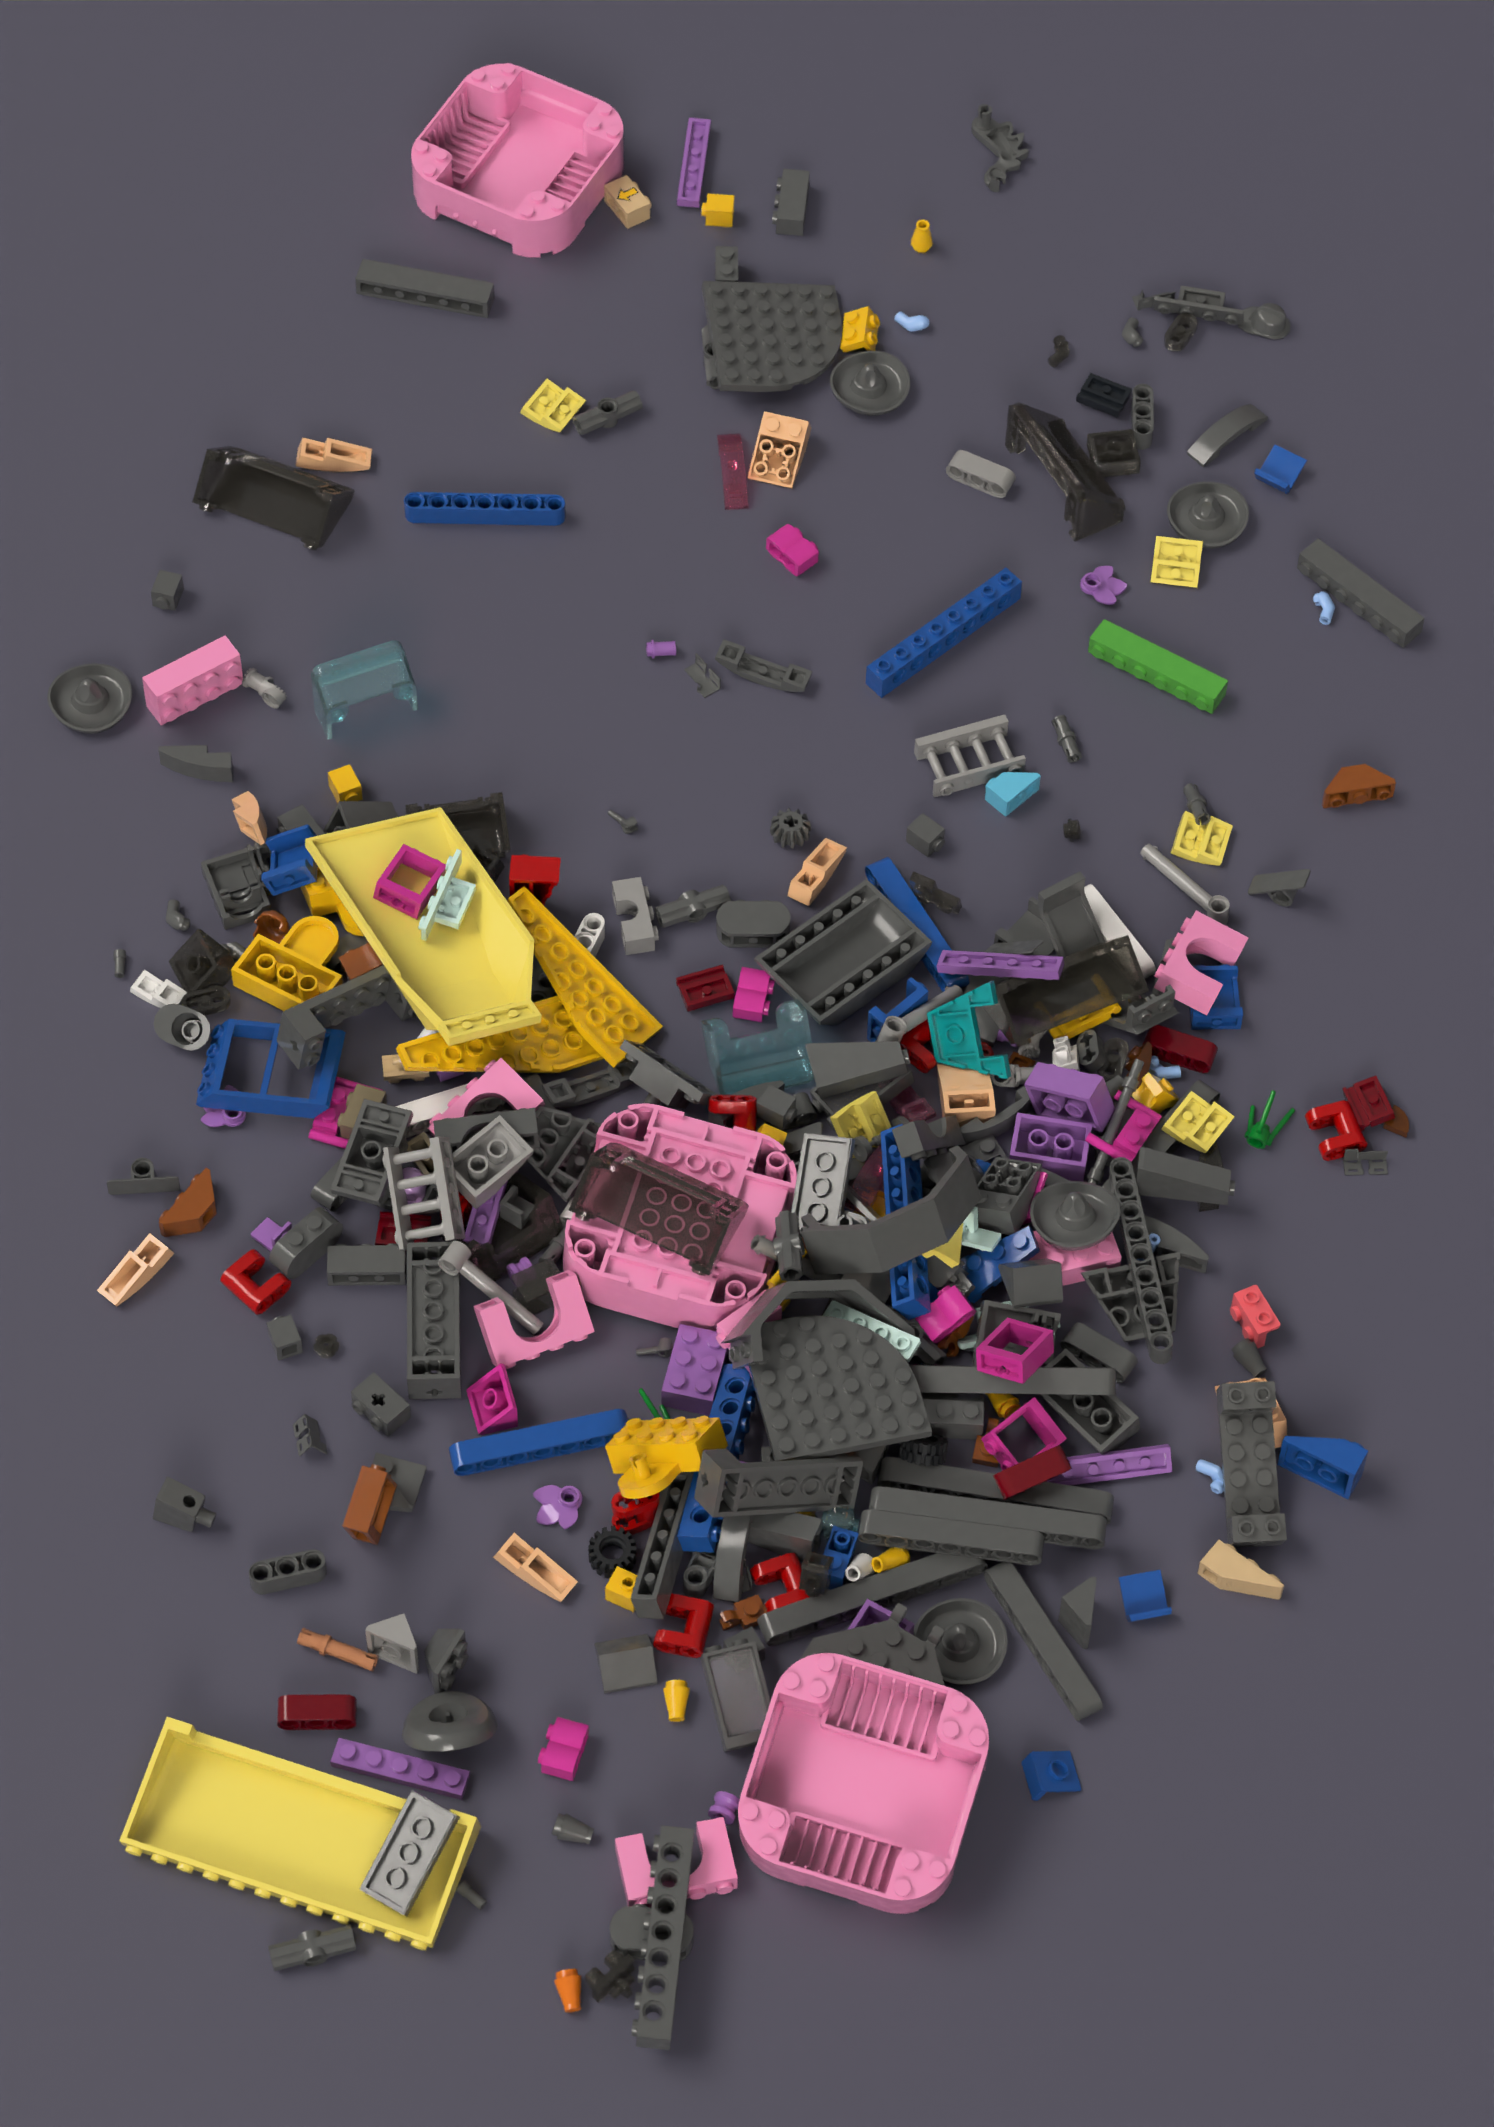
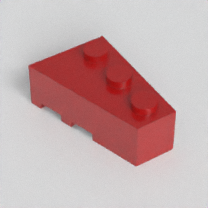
[509,854,561,906]

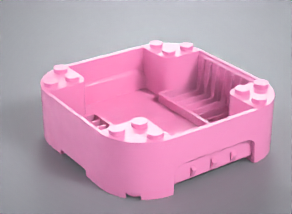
[411,63,624,258]
[563,1103,797,1331]
[738,1653,989,1914]

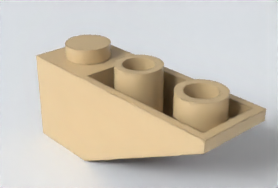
[1198,1540,1284,1600]

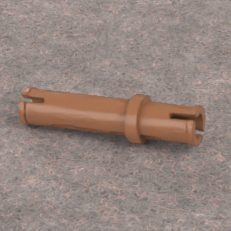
[297,1628,379,1672]

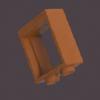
[342,1464,397,1545]

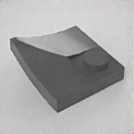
[372,1452,427,1512]

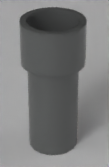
[114,949,126,978]
[456,1881,487,1910]

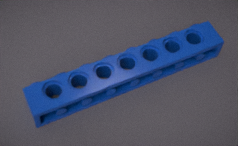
[866,568,1022,698]
[880,1124,931,1320]
[677,1364,756,1553]

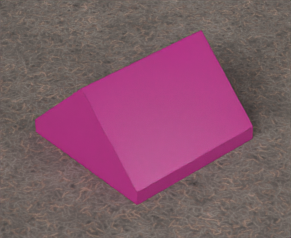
[466,1363,518,1435]

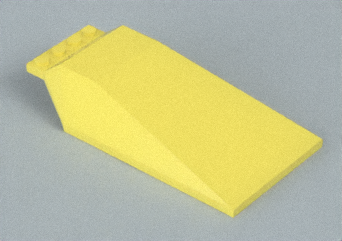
[305,807,542,1046]

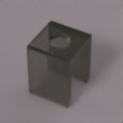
[512,1258,560,1315]

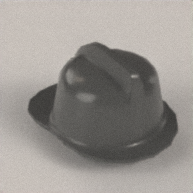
[1238,303,1291,340]
[154,1003,211,1051]

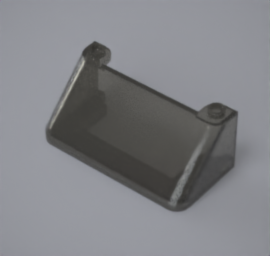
[1005,402,1125,541]
[192,446,355,550]
[983,935,1149,1047]
[569,1142,749,1276]

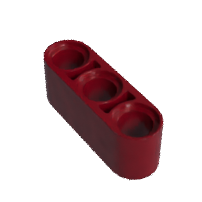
[1143,1025,1218,1073]
[993,1445,1072,1500]
[277,1694,357,1730]

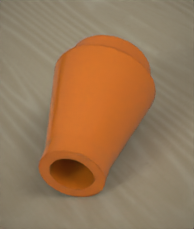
[554,1969,582,2013]

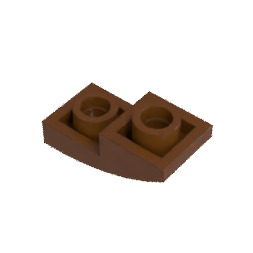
[1124,1041,1152,1090]

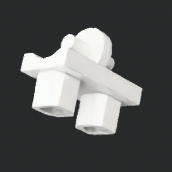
[1052,1036,1080,1071]

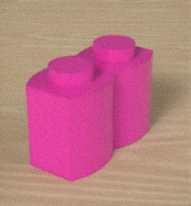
[766,524,819,577]
[732,967,775,1022]
[915,1285,977,1344]
[538,1717,589,1781]

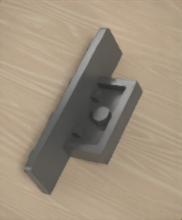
[1154,285,1244,325]

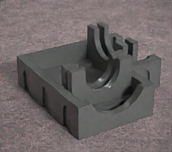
[200,842,271,930]
[972,1300,1061,1366]

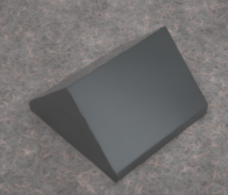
[998,1259,1063,1308]
[1058,1576,1097,1649]
[594,1634,657,1694]

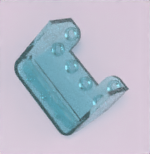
[701,999,814,1095]

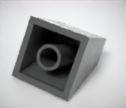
[323,801,398,834]

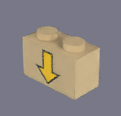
[604,175,652,229]

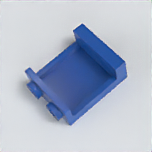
[261,825,318,896]
[1189,964,1243,1030]
[867,977,929,1042]

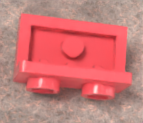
[1230,1285,1280,1349]

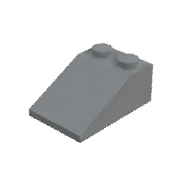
[452,1115,534,1209]

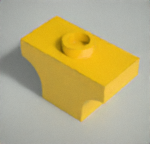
[1131,1072,1180,1114]

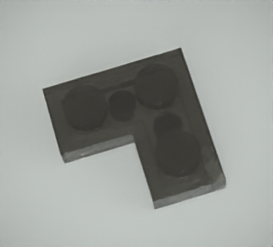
[909,871,962,915]

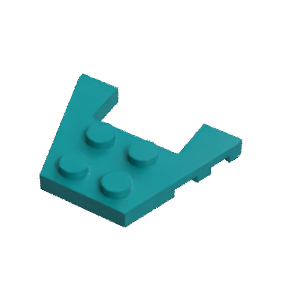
[927,981,1011,1079]

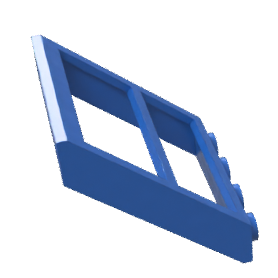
[196,1019,346,1119]

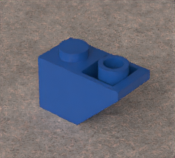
[816,1525,858,1590]

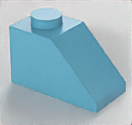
[985,772,1041,817]

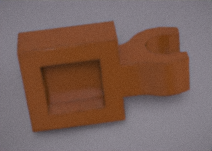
[938,1316,974,1357]
[972,1418,1003,1468]
[719,1595,767,1630]

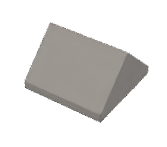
[365,1613,419,1674]

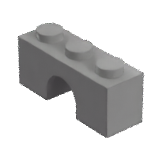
[612,877,659,955]

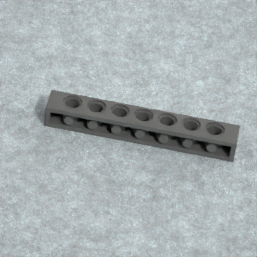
[631,1825,694,2050]

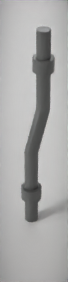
[1087,1059,1144,1185]

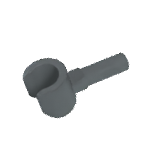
[608,810,638,834]
[636,1338,674,1358]

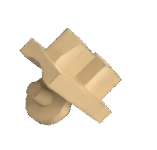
[382,1054,429,1084]

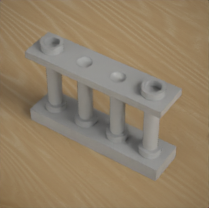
[914,714,1026,798]
[382,1137,466,1250]

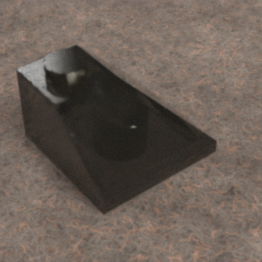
[169,929,235,999]

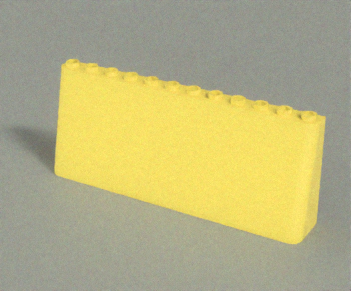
[120,1717,481,1951]

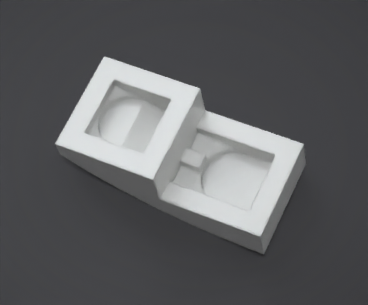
[130,970,187,1008]

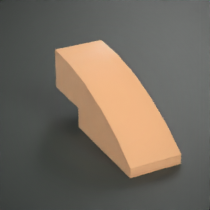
[296,438,372,472]
[231,791,267,845]
[787,838,847,906]
[97,1233,174,1306]
[493,1533,578,1602]

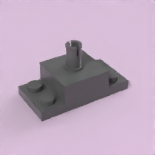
[620,1040,718,1109]
[330,1099,413,1206]

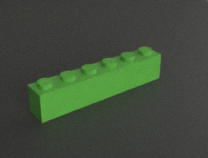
[1088,619,1228,714]

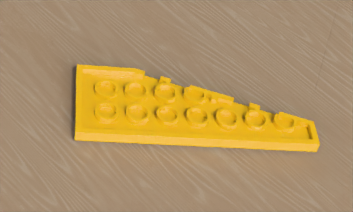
[507,886,663,1068]
[396,995,604,1073]

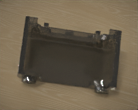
[405,792,511,859]
[439,1172,563,1282]

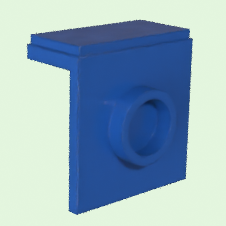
[1254,445,1307,494]
[1118,1570,1172,1622]
[1021,1751,1082,1801]

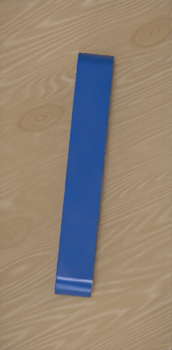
[404,492,566,526]
[864,857,969,992]
[449,1409,628,1476]

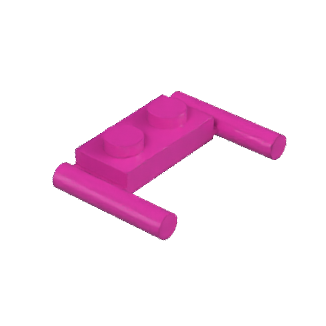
[308,1076,383,1149]
[1085,1090,1162,1163]

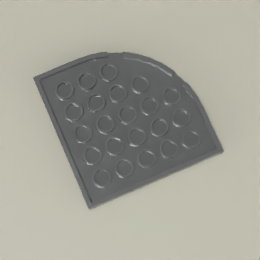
[701,281,842,392]
[749,1316,932,1461]

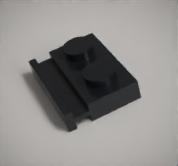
[1076,373,1132,418]

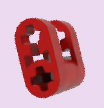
[900,1019,937,1074]
[708,1095,757,1132]
[1305,1100,1367,1161]
[220,1249,292,1315]
[611,1492,660,1535]
[750,1553,815,1612]
[653,1594,714,1658]

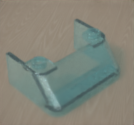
[311,640,418,739]

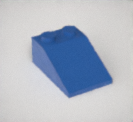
[1277,1436,1368,1500]

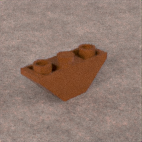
[1322,764,1396,808]
[159,1168,217,1237]

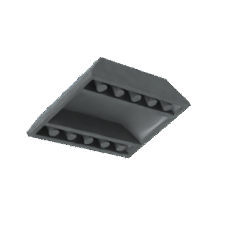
[754,879,932,1025]

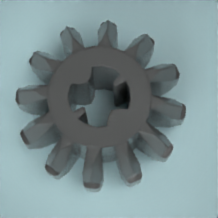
[770,807,811,850]

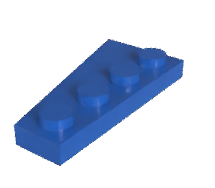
[961,1226,1040,1303]

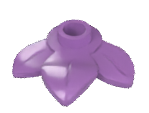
[1080,566,1127,605]
[201,1085,246,1127]
[533,1485,583,1530]

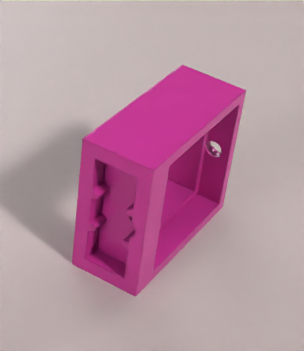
[373,844,446,919]
[976,1317,1054,1384]
[981,1397,1067,1471]

